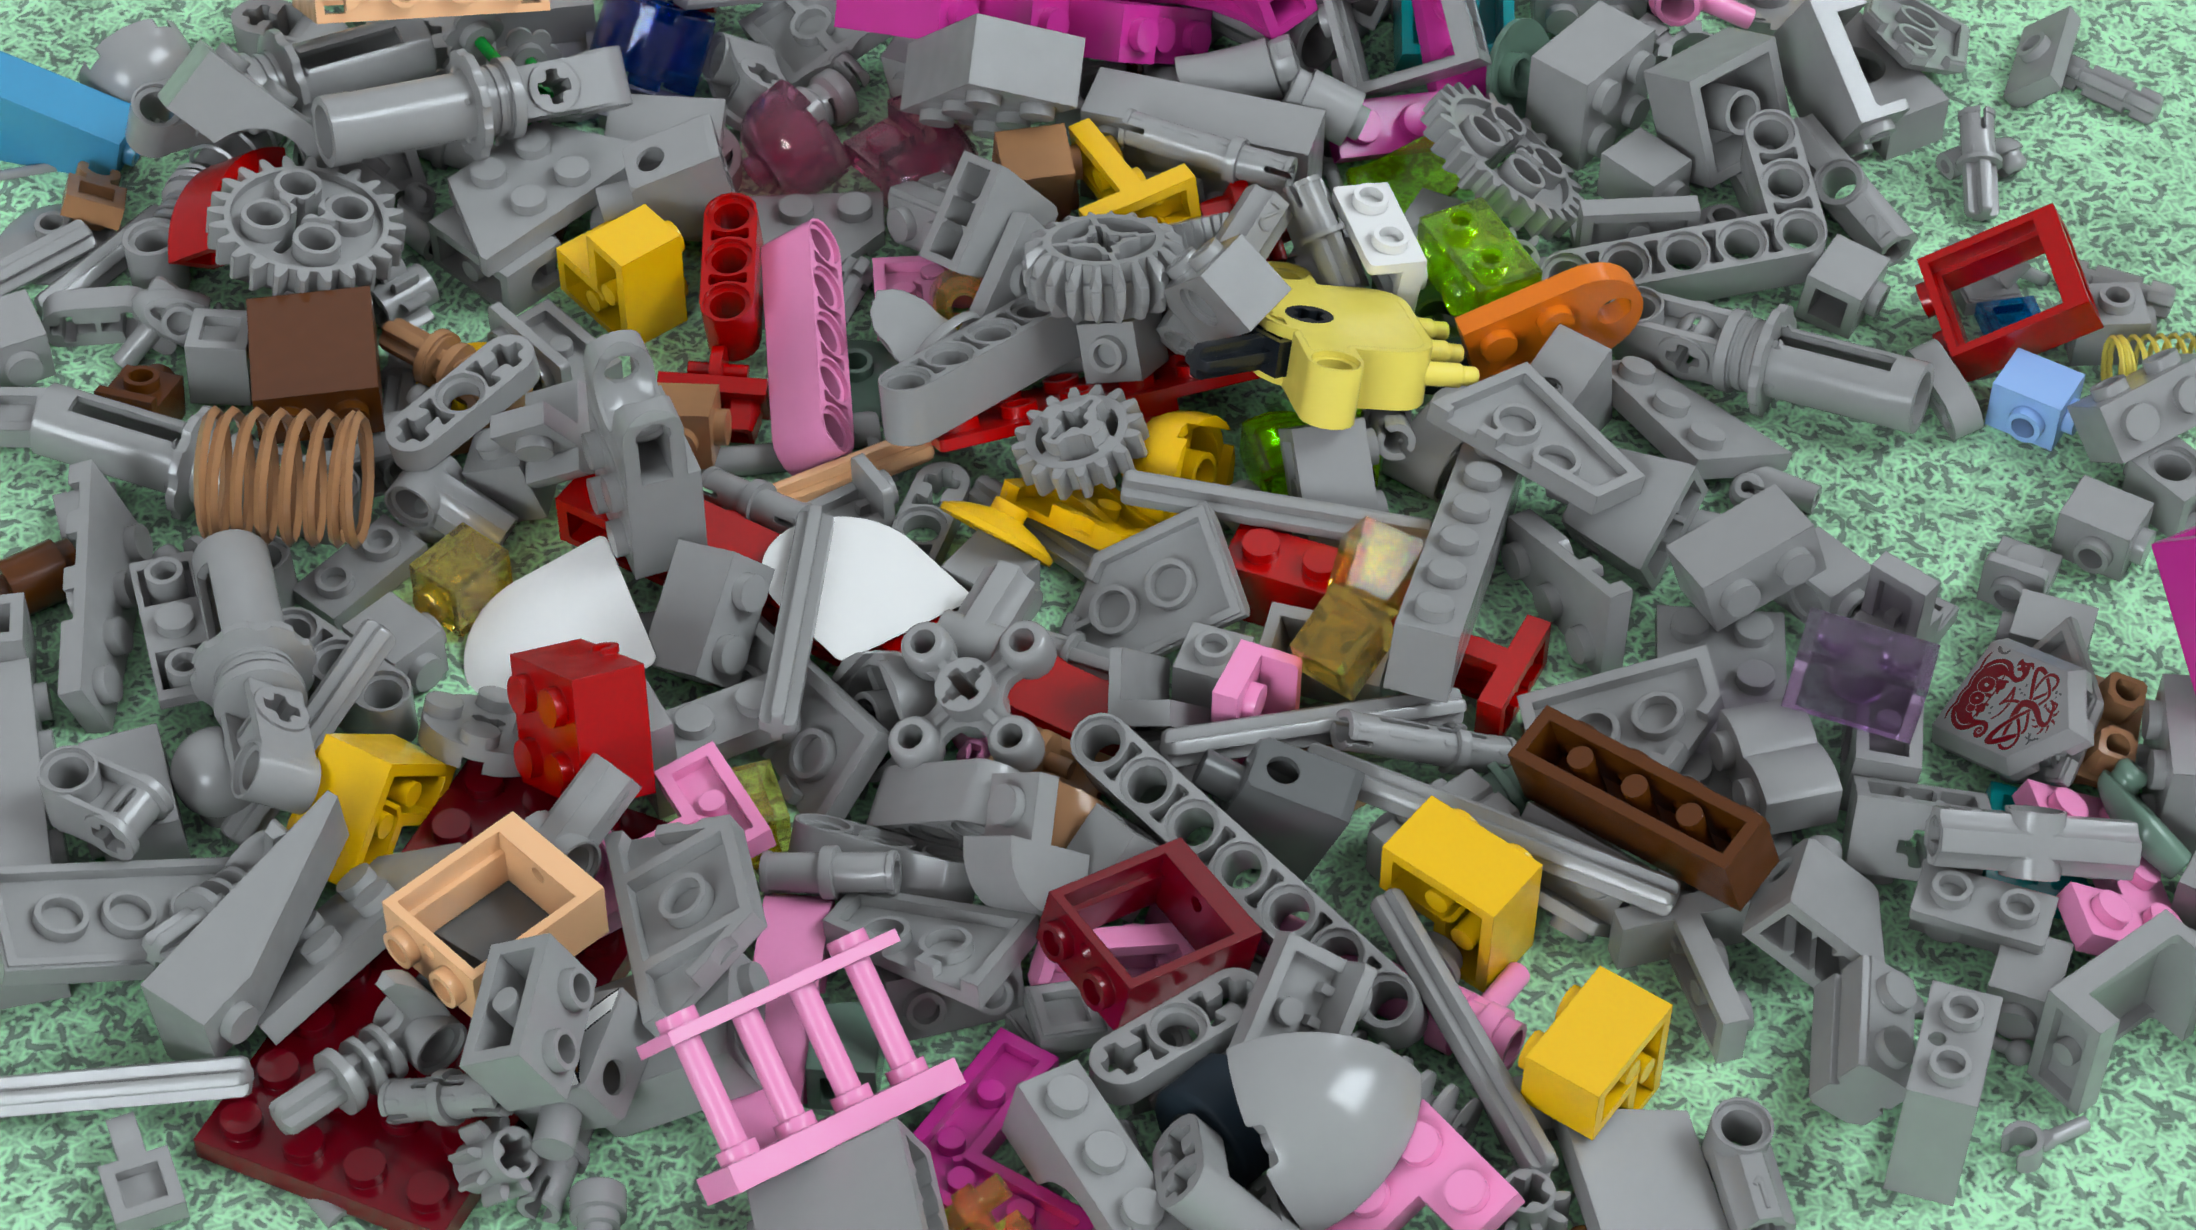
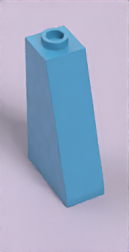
[0,51,141,175]

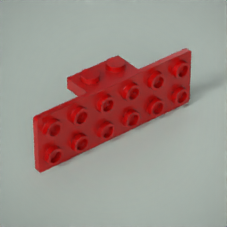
[931,335,1260,452]

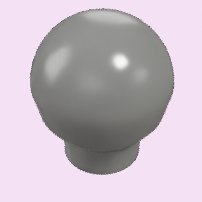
[170,726,252,828]

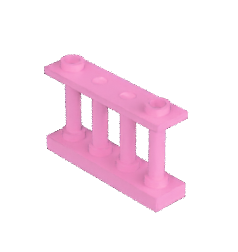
[635,927,966,1206]

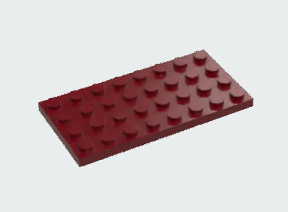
[193,759,669,1230]

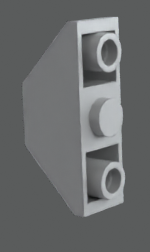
[129,550,207,710]

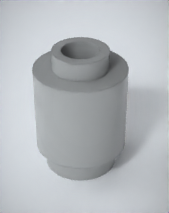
[1283,68,1371,146]

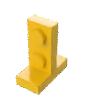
[1068,118,1201,224]

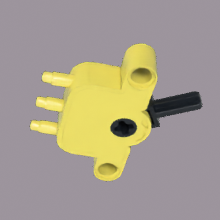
[1185,261,1480,430]

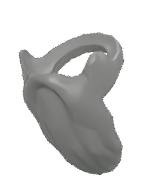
[870,289,980,363]

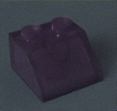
[1781,607,1941,744]

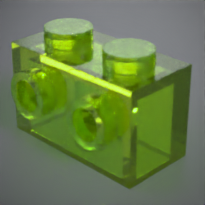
[1417,197,1543,317]

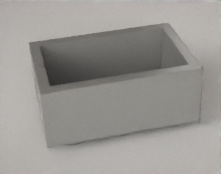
[900,13,1086,139]

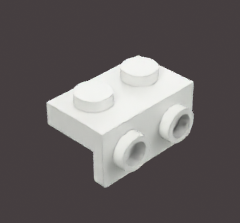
[1331,182,1428,312]

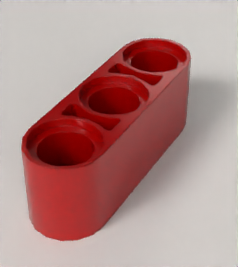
[699,192,764,362]

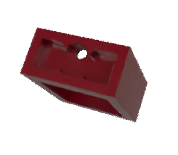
[1036,837,1263,1031]

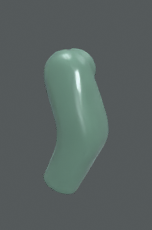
[2097,758,2192,879]

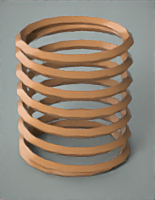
[193,405,375,550]

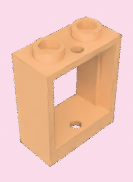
[382,811,609,1018]

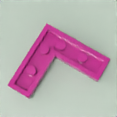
[1329,0,1487,163]
[913,1027,1095,1230]

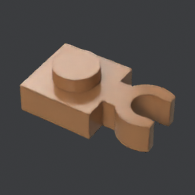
[60,161,127,231]

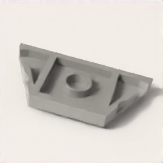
[447,122,635,278]
[604,814,767,1037]
[257,842,463,1045]

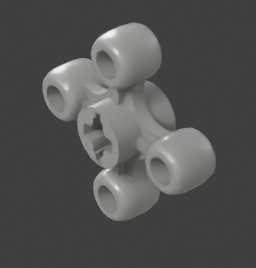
[888,620,1057,772]

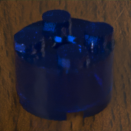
[589,0,716,96]

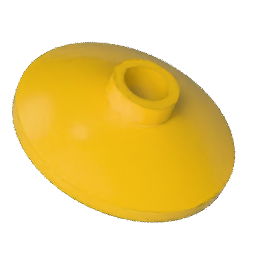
[939,496,1054,568]

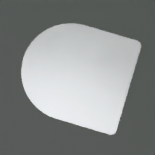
[762,516,969,661]
[464,536,656,693]

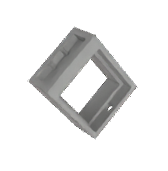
[1317,0,1492,99]
[1883,980,2003,1206]

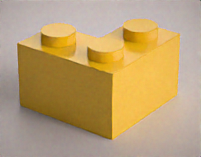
[556,204,689,344]
[286,733,456,885]
[1379,795,1543,993]
[1518,966,1673,1141]

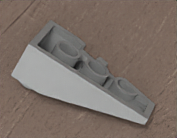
[140,790,349,1061]

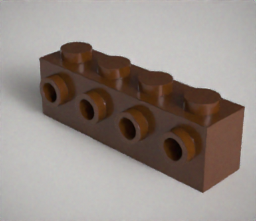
[1507,705,1780,912]

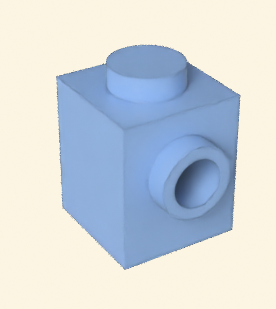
[1984,347,2086,451]

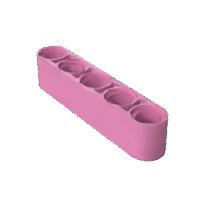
[761,218,855,476]
[730,893,835,1179]

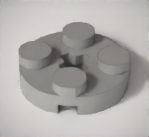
[418,686,521,777]

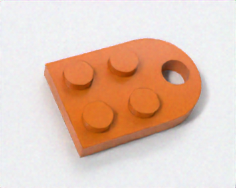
[1454,262,1643,381]

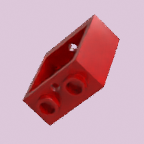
[1915,203,2104,382]

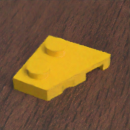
[999,478,1158,551]

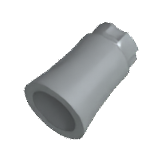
[1174,33,1301,100]

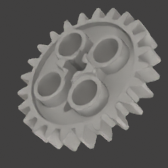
[1420,82,1585,240]
[206,156,406,296]

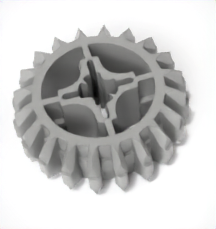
[1022,210,1186,325]

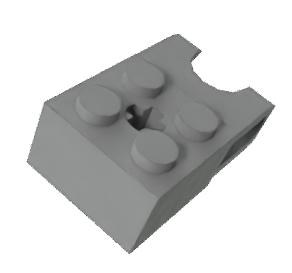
[581,330,708,580]

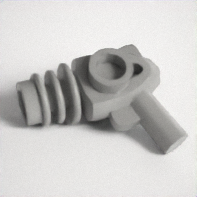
[113,275,230,368]

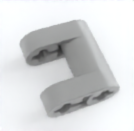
[1152,1114,1302,1230]

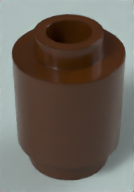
[0,538,76,616]

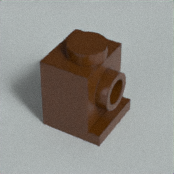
[94,363,186,420]

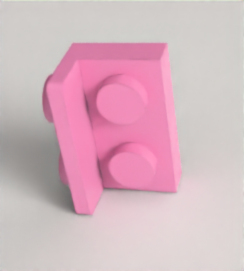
[1211,639,1303,765]

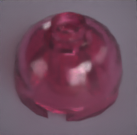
[740,79,851,195]

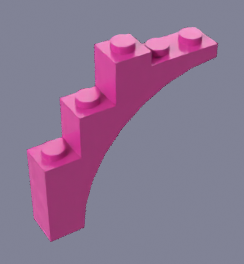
[834,0,1213,65]

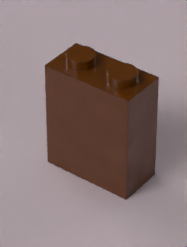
[246,286,385,444]

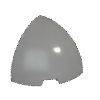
[1226,1032,1422,1230]

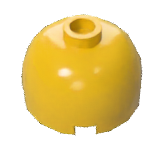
[1121,410,1235,523]

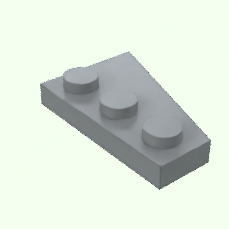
[1426,362,1645,515]

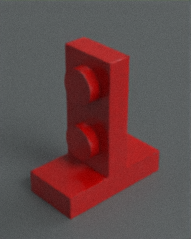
[1378,605,1552,736]

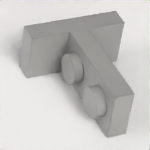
[646,673,801,819]
[1608,891,1754,1064]

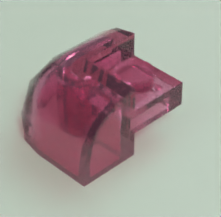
[843,95,979,209]

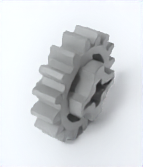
[1011,384,1150,500]

